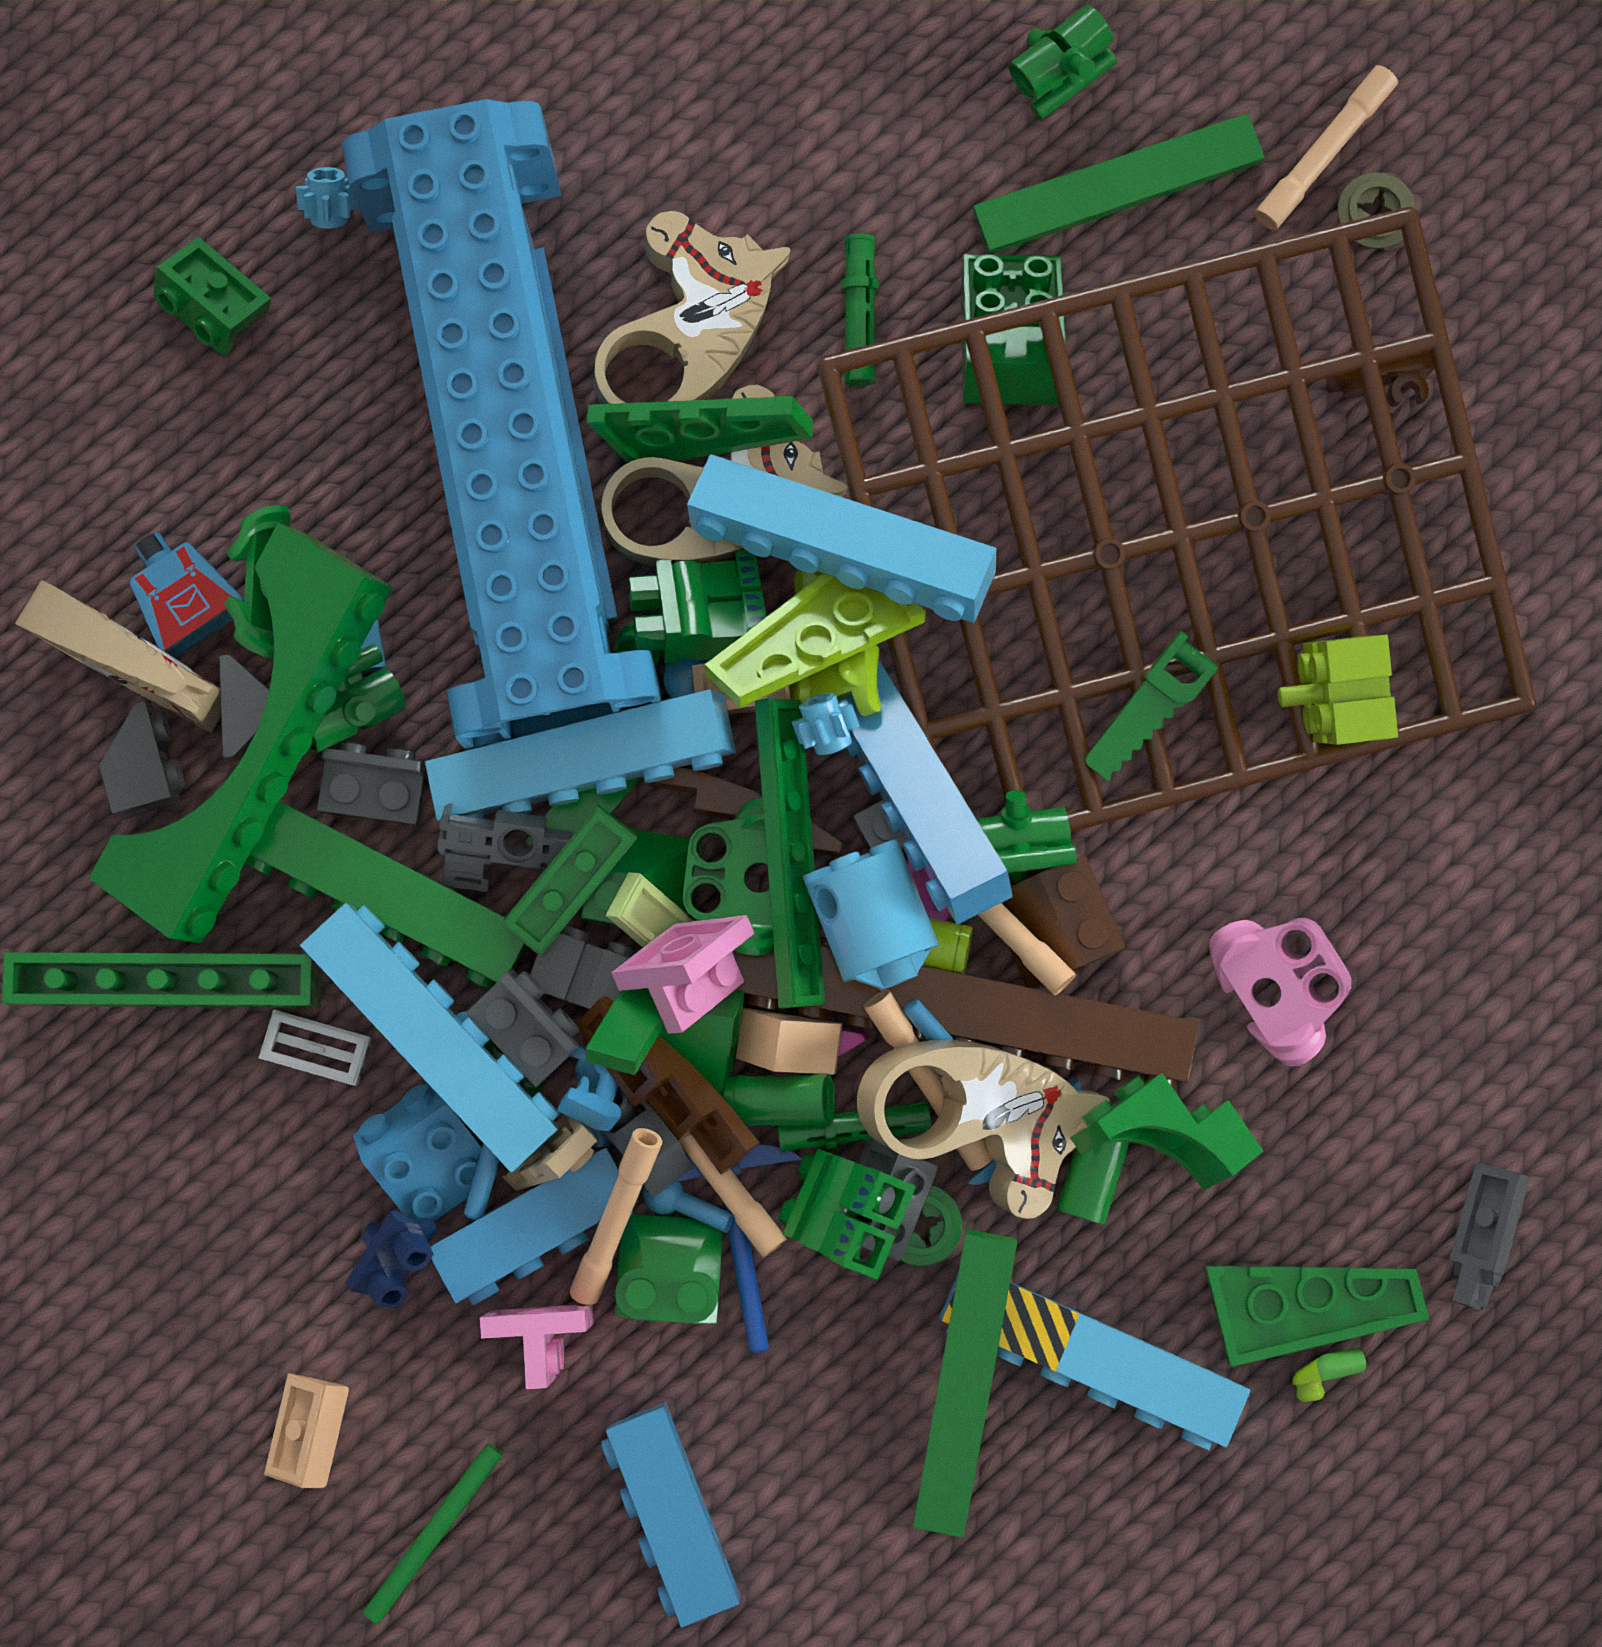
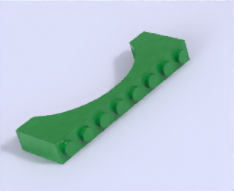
[89,522,393,944]

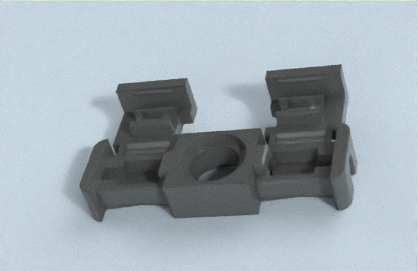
[437,804,575,892]

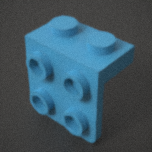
[352,1083,498,1221]

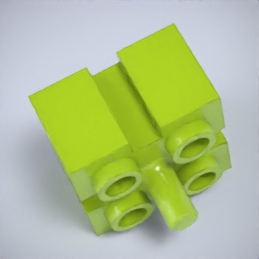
[1278,635,1398,745]

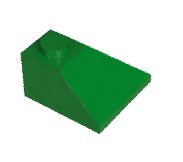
[581,828,702,928]

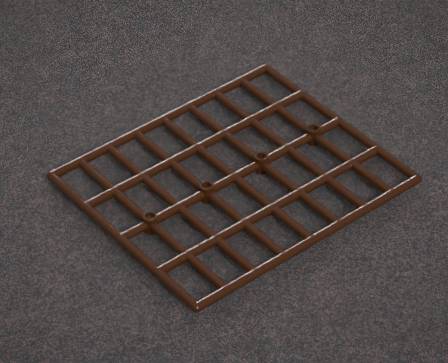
[817,207,1536,832]

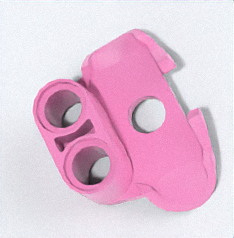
[1209,918,1351,1067]

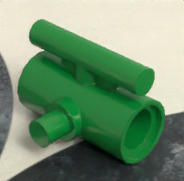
[1008,5,1117,121]
[310,644,406,753]
[976,790,1077,883]

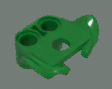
[224,505,291,659]
[683,798,774,956]

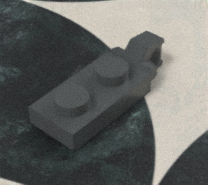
[1449,1163,1530,1311]

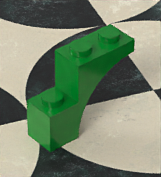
[1070,1073,1263,1190]

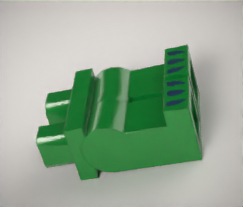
[628,551,766,663]
[778,1148,916,1280]

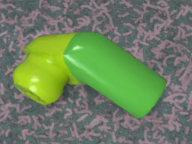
[1292,1348,1366,1402]

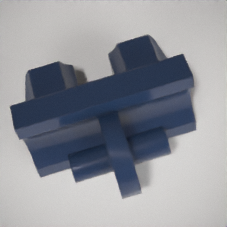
[346,1211,438,1309]

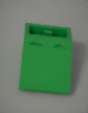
[962,254,1066,405]

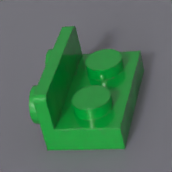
[153,236,271,356]

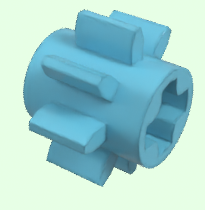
[296,167,359,229]
[792,692,860,755]

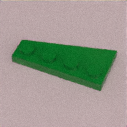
[587,396,813,463]
[1203,1265,1429,1367]

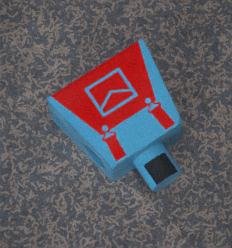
[130,532,244,659]

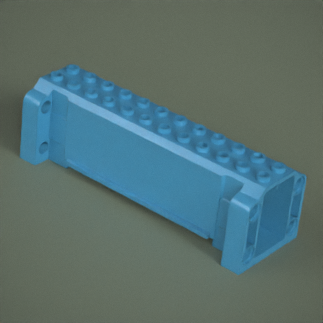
[341,99,663,751]

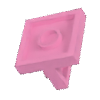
[611,915,754,1034]
[480,1304,594,1389]

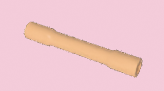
[1254,65,1398,231]
[978,903,1076,996]
[863,989,993,1171]
[646,1100,787,1258]
[570,1128,662,1305]

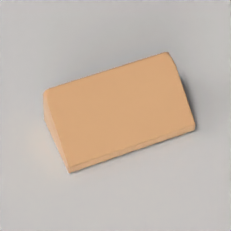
[264,1373,349,1488]

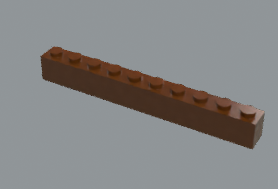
[732,946,1199,1088]

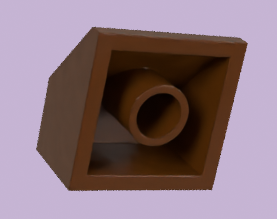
[1002,854,1126,988]

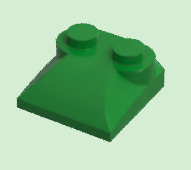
[615,1214,723,1323]

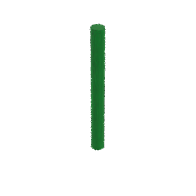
[363,1443,503,1624]

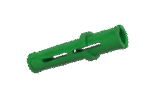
[841,233,879,386]
[777,1100,931,1153]

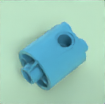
[803,839,939,991]

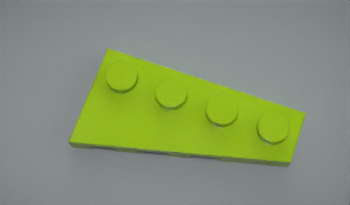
[705,573,926,708]

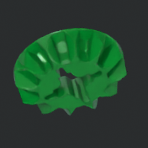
[901,1185,962,1266]

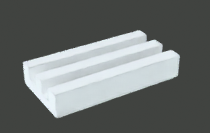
[259,1010,372,1086]

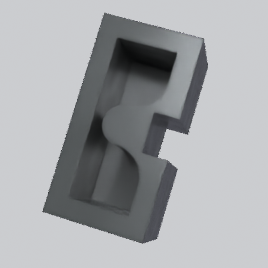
[530,925,638,1009]

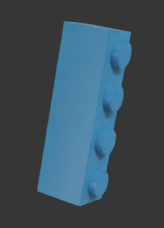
[430,1147,639,1306]
[601,1402,740,1628]

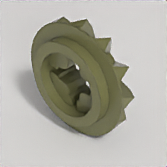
[1337,172,1416,250]

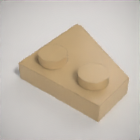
[501,1114,597,1191]

